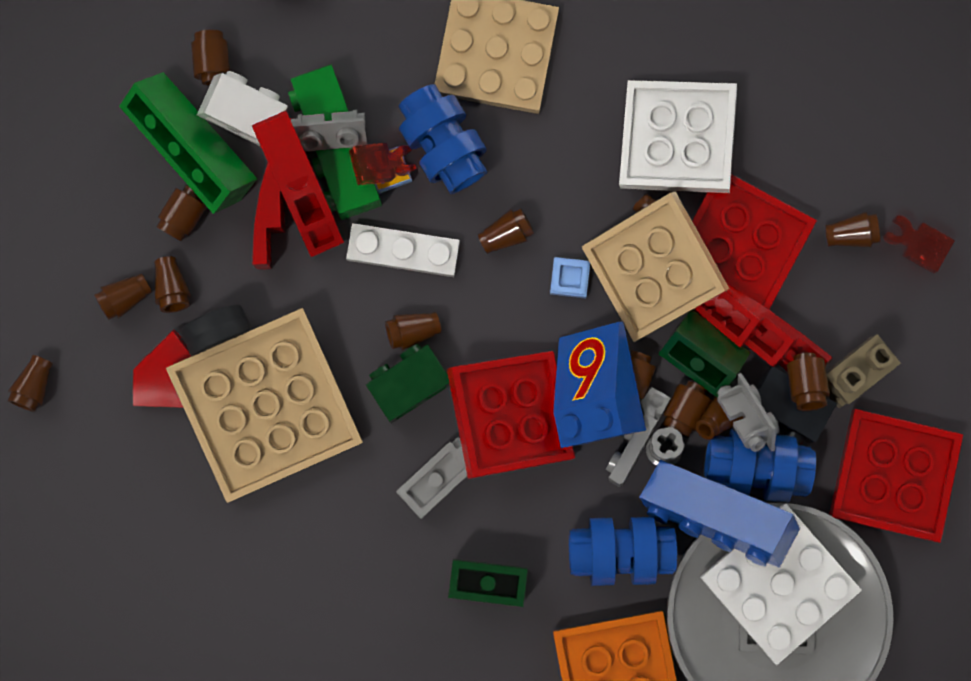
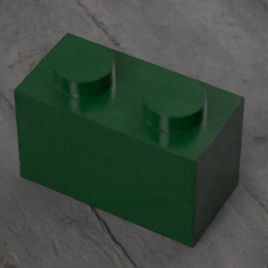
[659,310,751,398]
[365,344,450,424]
[448,559,528,607]

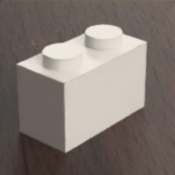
[197,71,288,146]

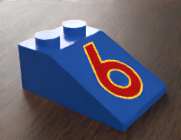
[553,321,646,448]

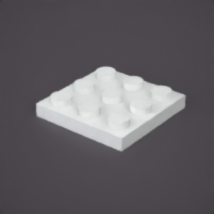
[619,80,737,193]
[700,504,862,665]

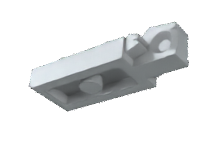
[606,387,671,487]
[396,437,467,519]

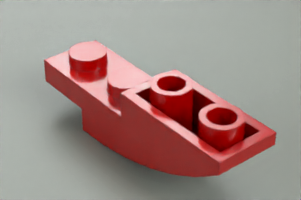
[251,110,344,257]

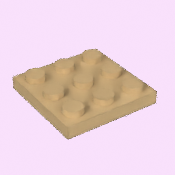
[435,0,559,114]
[581,191,730,342]

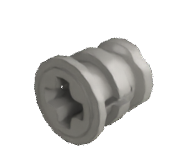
[646,427,684,466]

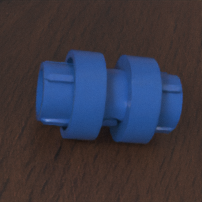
[398,84,487,194]
[704,429,816,503]
[569,517,677,586]

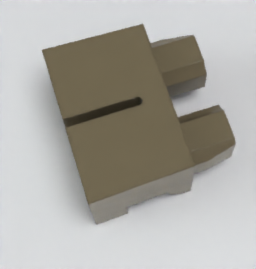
[826,334,901,408]

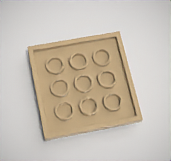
[166,308,363,503]

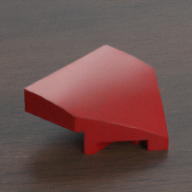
[133,329,191,408]

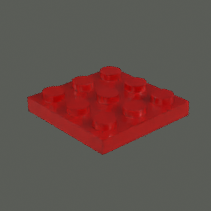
[692,174,817,310]
[447,351,575,479]
[829,409,963,543]

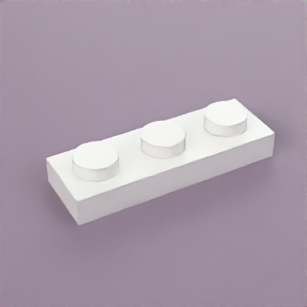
[346,223,460,277]

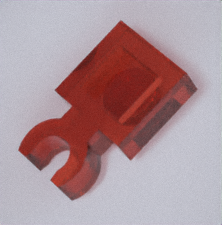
[349,143,416,185]
[883,215,955,274]

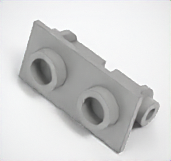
[291,110,368,151]
[717,373,779,452]

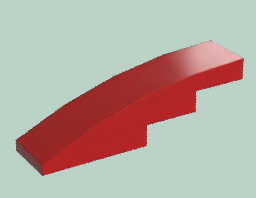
[252,118,293,270]
[694,284,833,372]

